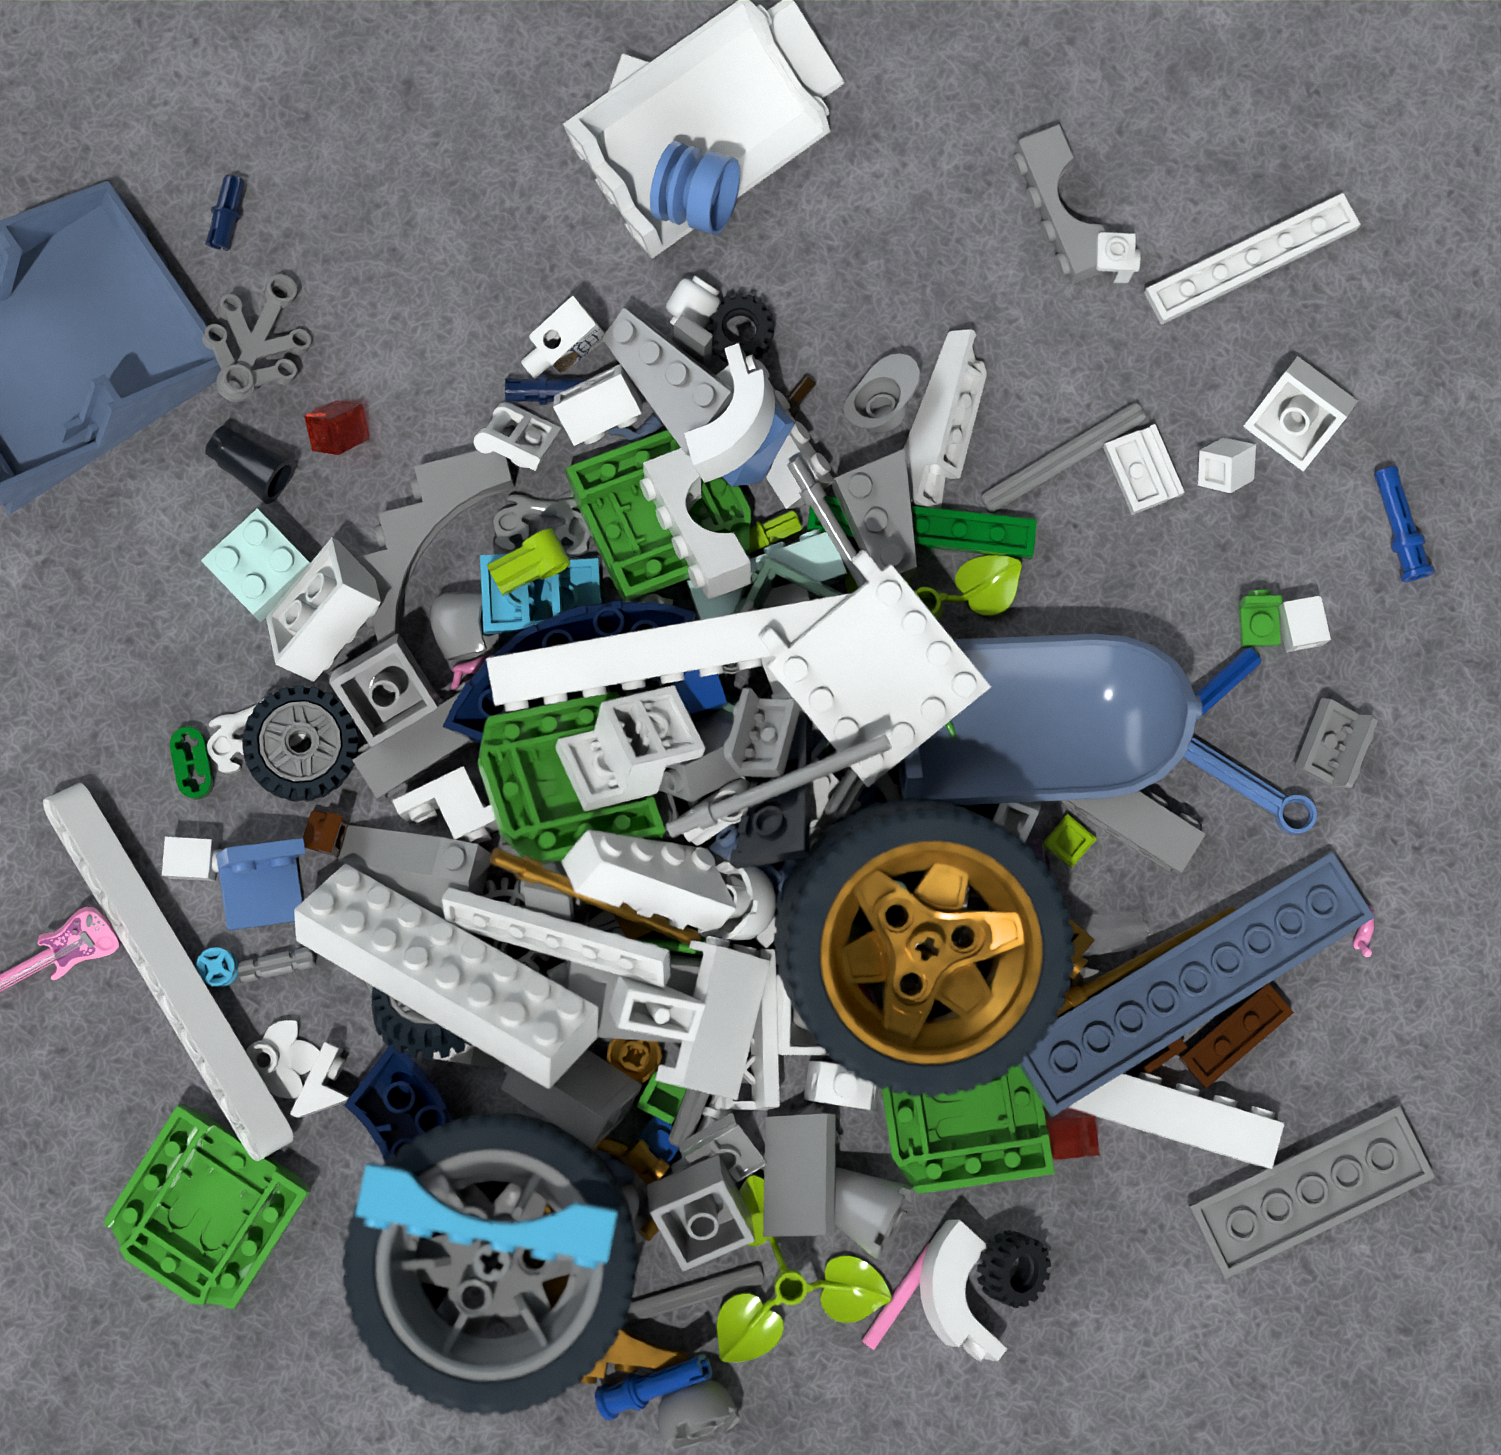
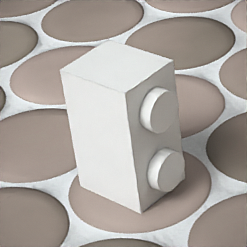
[553,364,642,446]

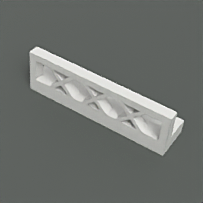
[722,949,780,1110]

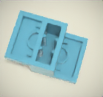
[480,554,601,634]

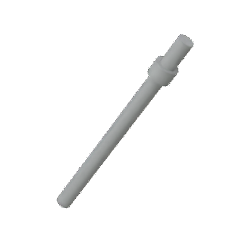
[787,457,868,588]
[666,734,892,838]

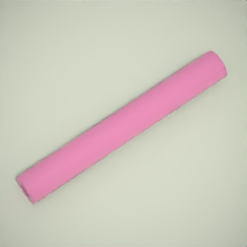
[862,1243,930,1350]

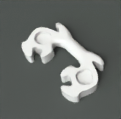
[206,698,307,774]

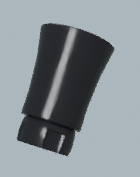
[205,425,296,504]

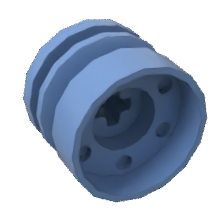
[650,141,740,235]

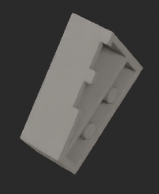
[833,448,917,581]

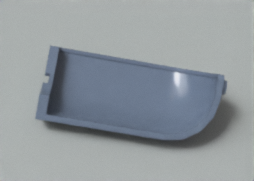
[898,634,1202,805]

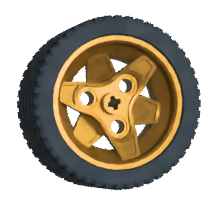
[774,798,1074,1097]

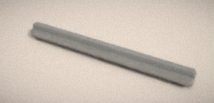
[623,1264,764,1326]

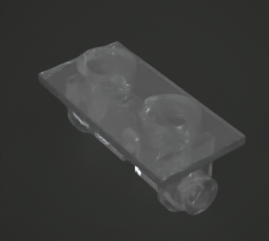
[1070,910,1149,956]

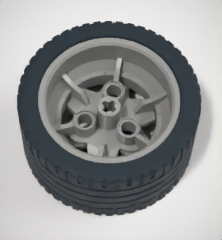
[342,1113,637,1415]

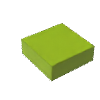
[1042,814,1097,868]

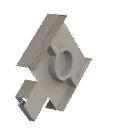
[666,1113,766,1183]

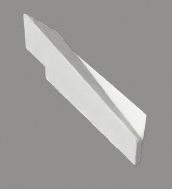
[904,329,987,509]

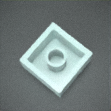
[201,508,310,623]

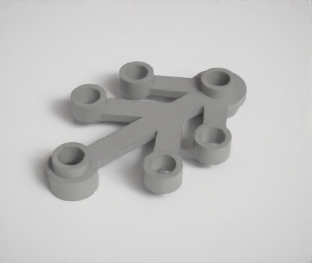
[202,274,311,402]

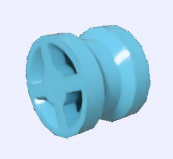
[196,947,239,987]

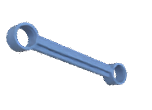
[1183,737,1317,835]

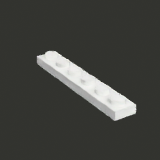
[1144,193,1361,325]
[441,887,670,988]

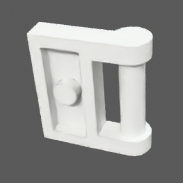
[474,402,561,471]

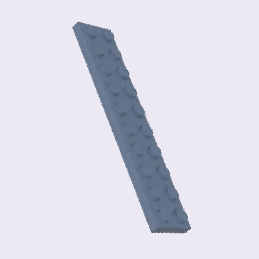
[1019,852,1375,1117]

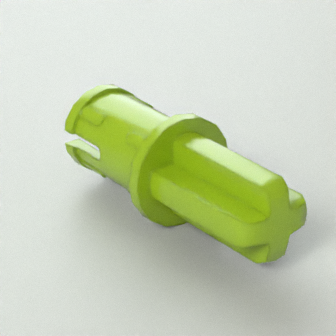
[749,510,802,554]

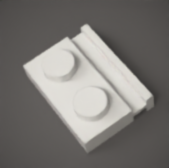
[1103,424,1185,515]

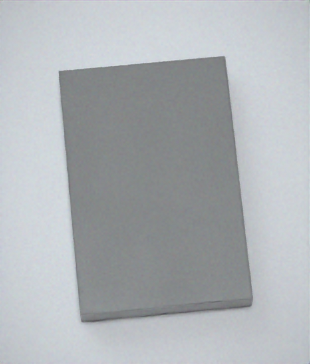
[763,1113,835,1237]

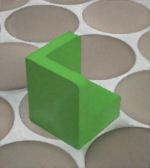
[636,1071,687,1125]

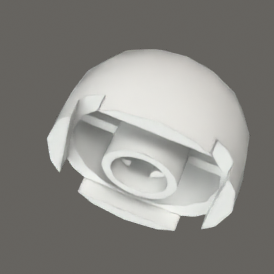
[713,862,776,940]

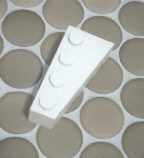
[561,830,737,938]

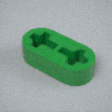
[170,727,214,800]

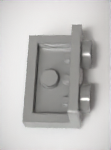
[724,688,800,777]
[1294,698,1378,789]

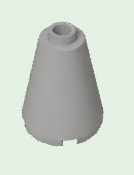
[834,1167,914,1260]

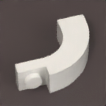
[684,343,775,483]
[920,1220,1007,1361]

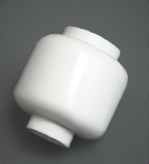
[666,276,721,330]

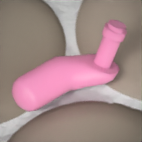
[450,654,493,691]
[1352,905,1374,957]

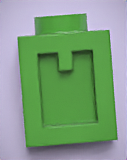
[1238,590,1283,648]

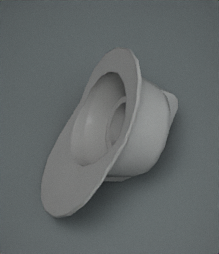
[844,353,921,436]

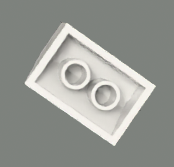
[266,538,381,682]

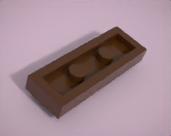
[1179,983,1294,1088]

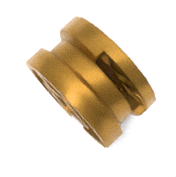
[607,1038,662,1083]

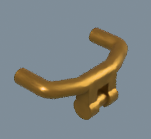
[589,1136,670,1241]

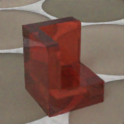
[304,401,369,455]
[1046,1115,1100,1160]

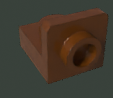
[303,810,349,857]

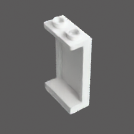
[655,936,770,1100]

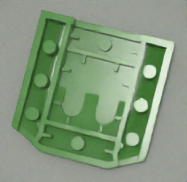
[566,430,751,602]
[478,691,666,865]
[881,1065,1055,1194]
[103,1103,311,1309]

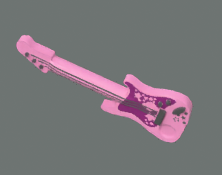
[0,907,119,992]

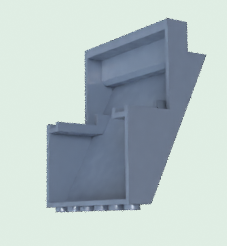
[0,180,221,515]

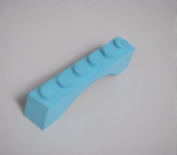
[355,1163,617,1269]

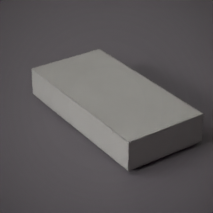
[674,315,712,367]

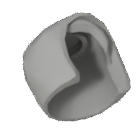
[429,592,501,661]

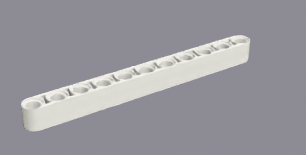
[43,783,293,1161]

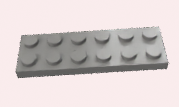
[1188,1106,1435,1279]

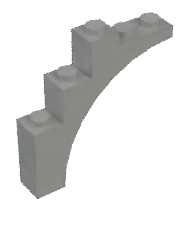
[355,450,514,648]

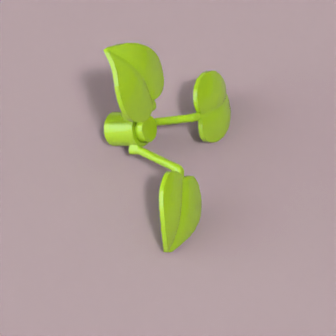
[845,555,1022,621]
[717,1175,892,1362]

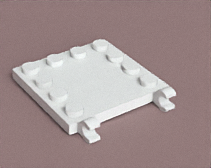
[758,549,991,787]

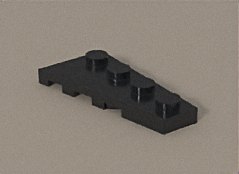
[729,710,813,869]

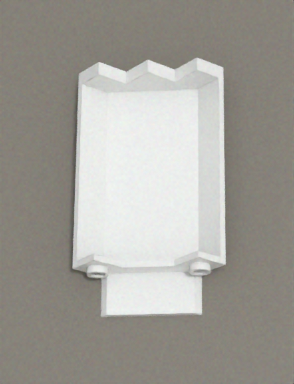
[563,0,844,259]

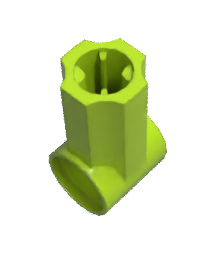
[486,528,571,596]

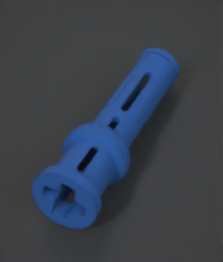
[1374,466,1435,583]
[595,1354,712,1421]

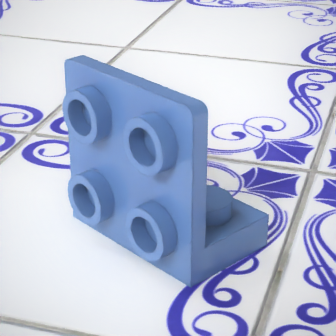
[216,838,305,931]

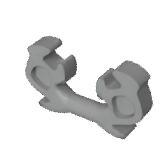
[493,494,591,557]

